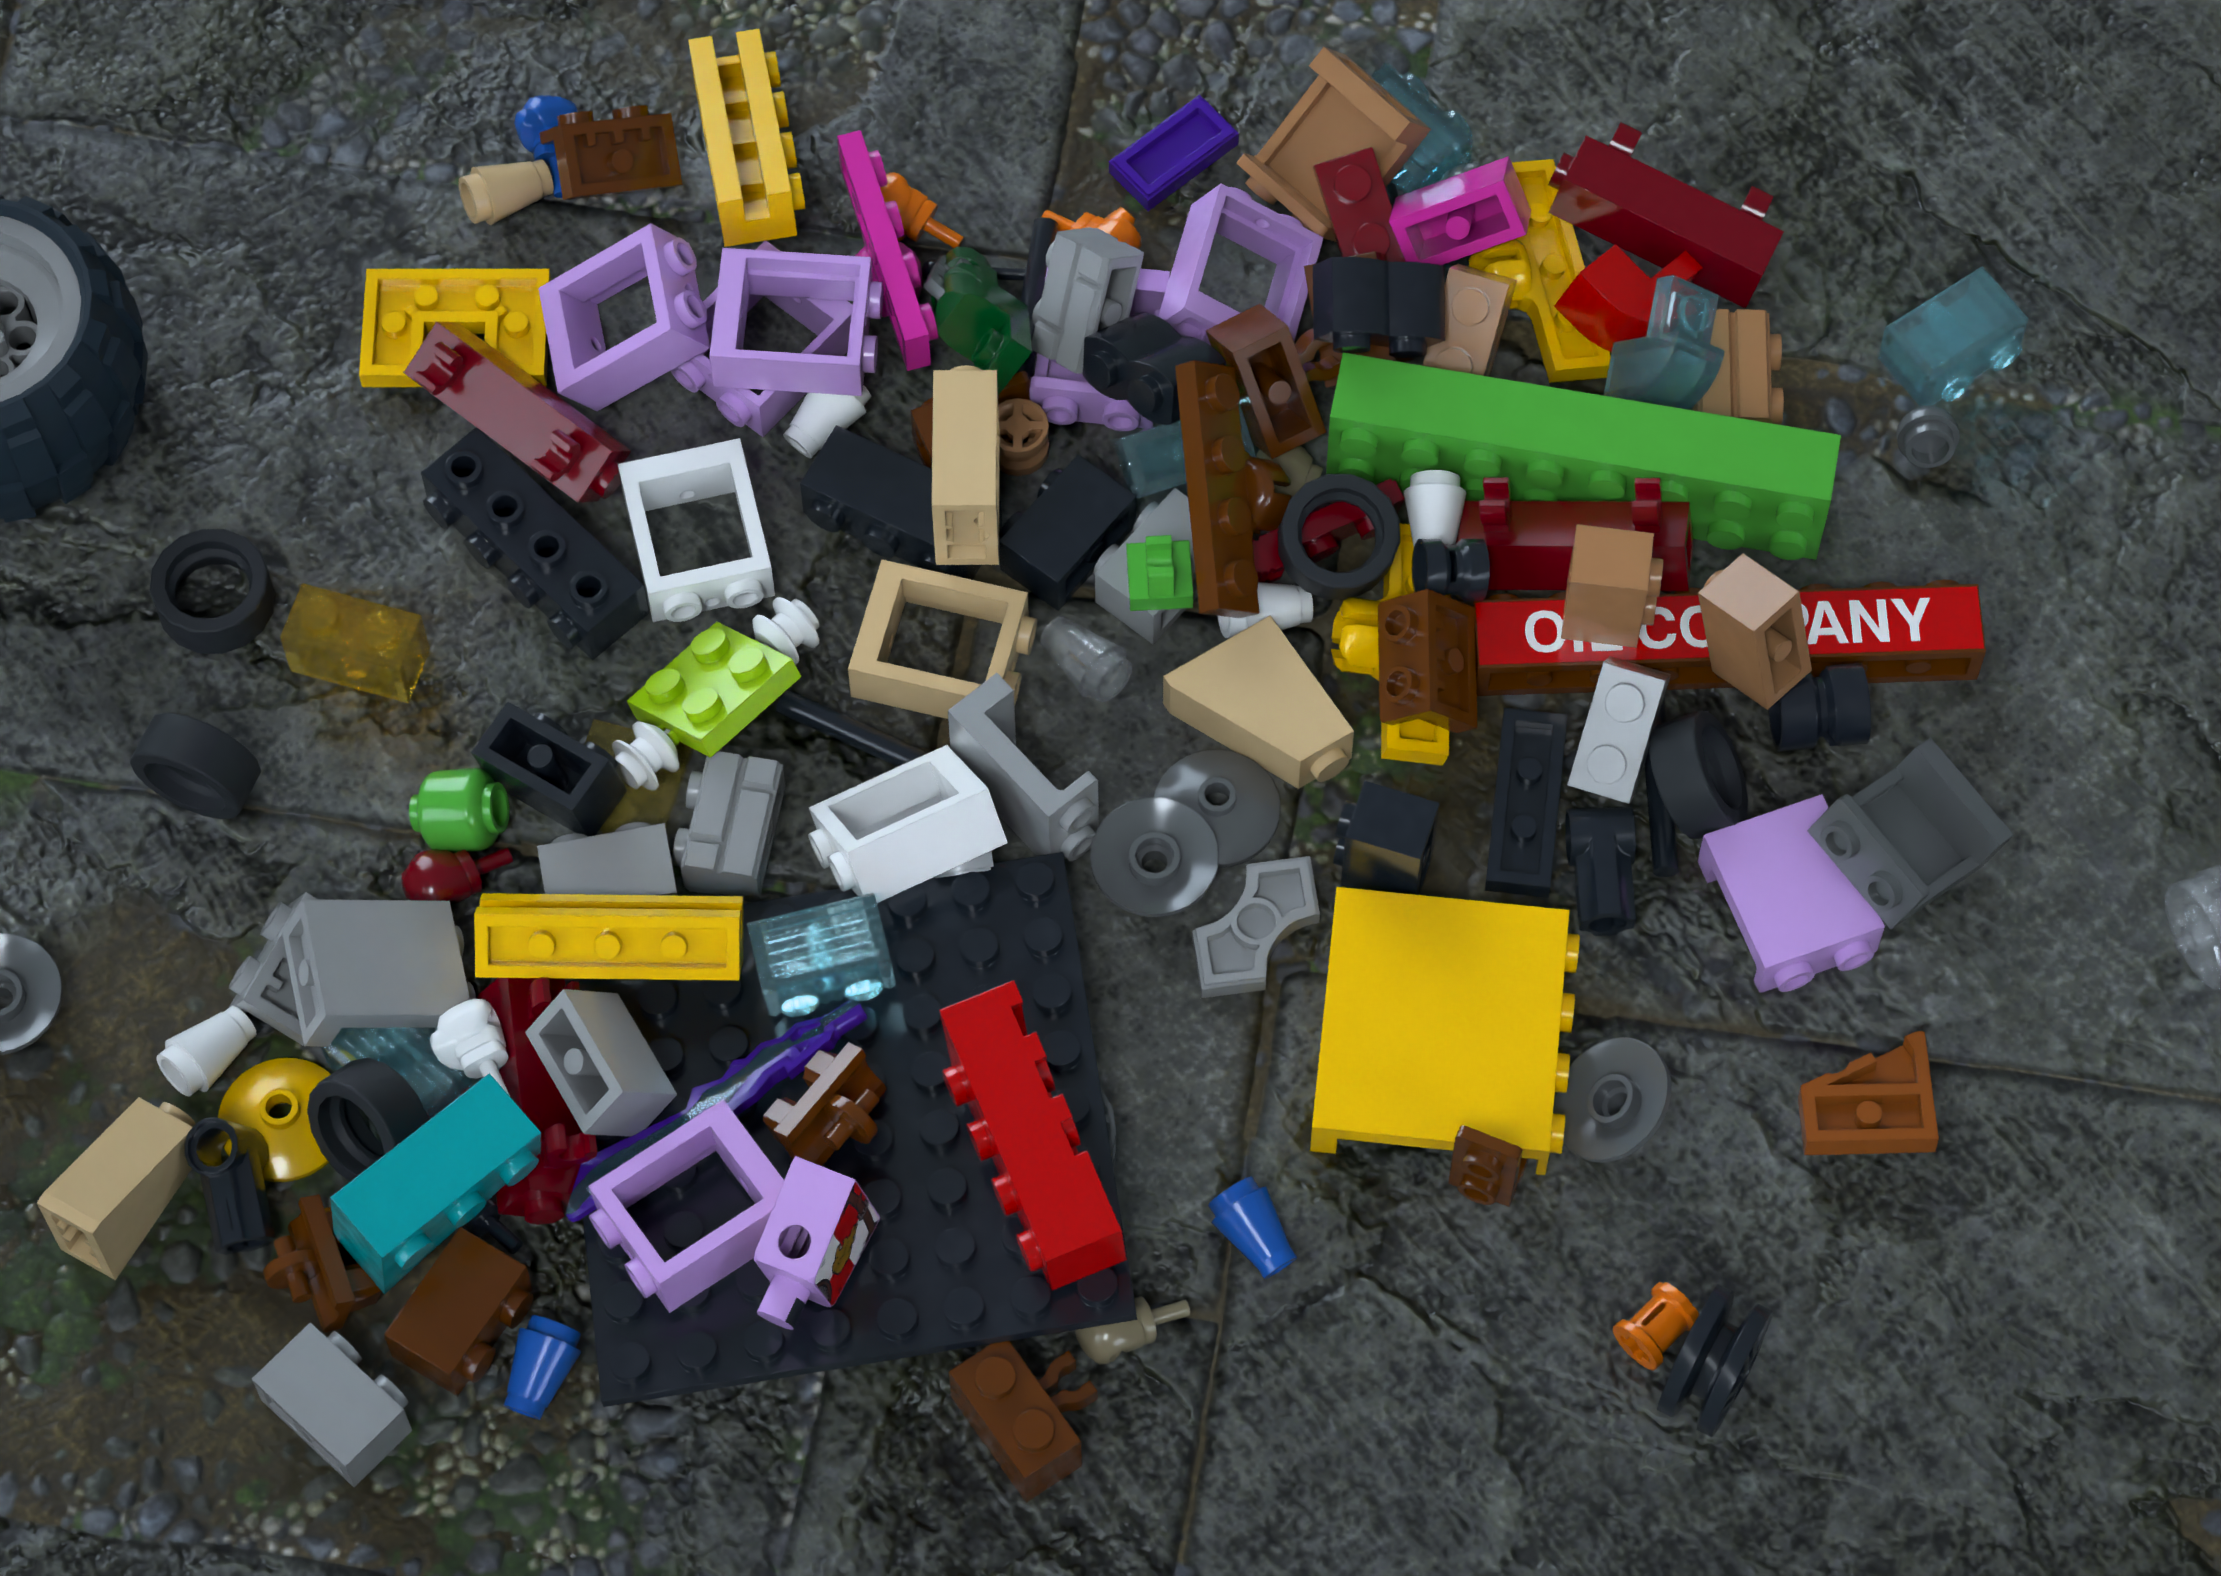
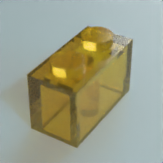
[280,583,430,703]

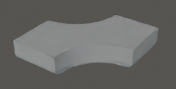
[1192,856,1320,998]

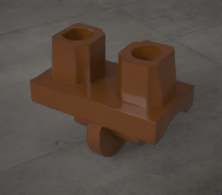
[763,1042,887,1166]
[263,1194,382,1333]

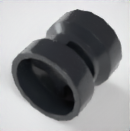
[1412,539,1490,601]

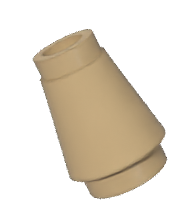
[459,159,554,225]

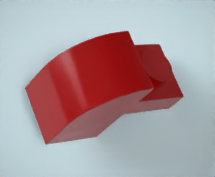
[1554,244,1703,355]

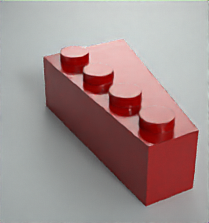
[939,980,1127,1290]

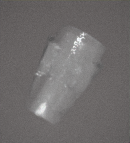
[1040,616,1132,702]

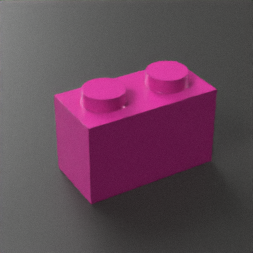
[1389,156,1531,266]

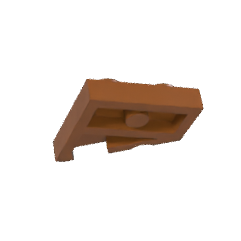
[1798,1031,1939,1155]

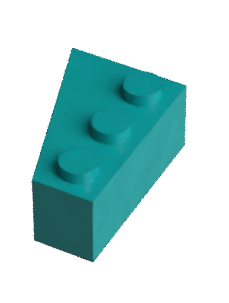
[330,1073,541,1295]

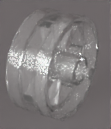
[2164,865,2221,991]

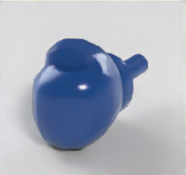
[514,95,578,198]

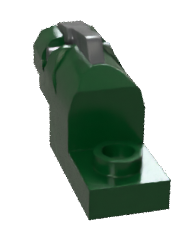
[924,247,1032,396]

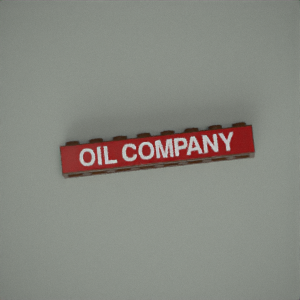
[1473,579,1986,696]

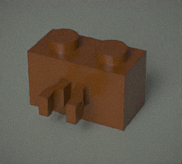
[1205,304,1341,459]
[949,1341,1098,1503]

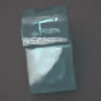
[1603,275,1725,410]

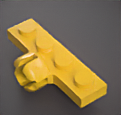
[1469,159,1613,383]
[1331,523,1451,766]

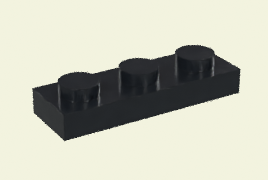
[1485,708,1567,898]

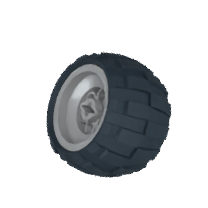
[0,195,148,523]

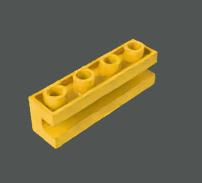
[688,29,805,247]
[474,893,743,981]

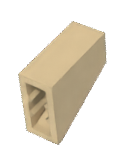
[1163,616,1354,789]
[37,1097,195,1280]

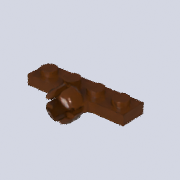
[1175,360,1292,618]

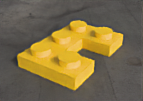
[359,269,551,387]

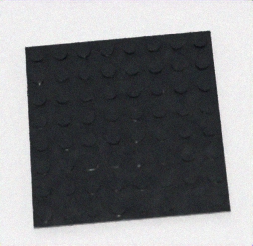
[565,852,1137,1407]

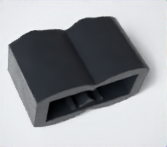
[1313,257,1445,358]
[1082,313,1226,425]

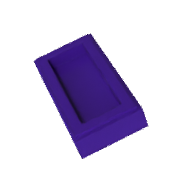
[1109,94,1239,211]

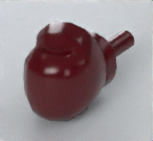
[401,848,513,905]

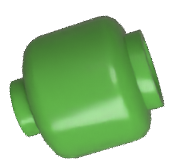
[409,768,510,853]

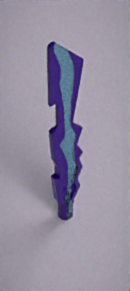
[565,998,868,1222]

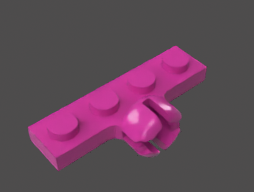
[837,130,938,371]

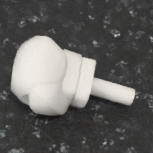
[430,998,510,1096]

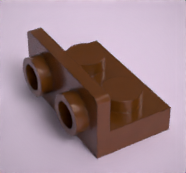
[539,105,683,200]
[1378,589,1477,733]

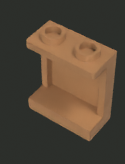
[1236,47,1431,242]

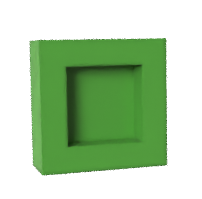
[1126,535,1193,611]

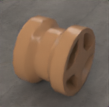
[999,398,1049,476]

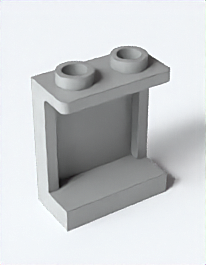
[948,673,1099,861]
[282,899,476,1046]

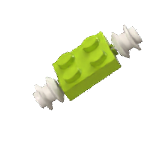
[612,597,819,791]

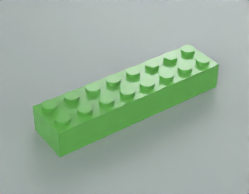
[1326,352,1841,560]

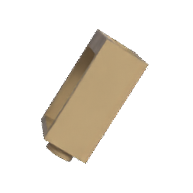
[932,365,1000,565]
[848,560,1037,719]

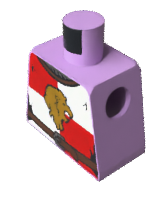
[754,1156,880,1330]

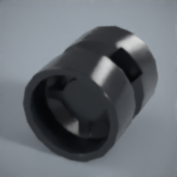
[1768,662,1871,752]

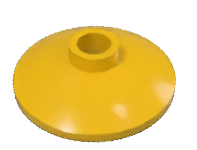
[218,1058,331,1182]

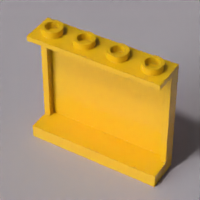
[1310,887,1580,1175]

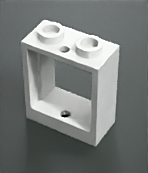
[618,438,775,622]
[808,745,1008,907]

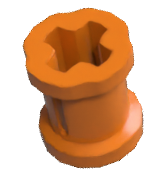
[1613,1282,1699,1371]

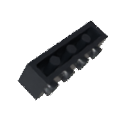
[421,427,649,660]

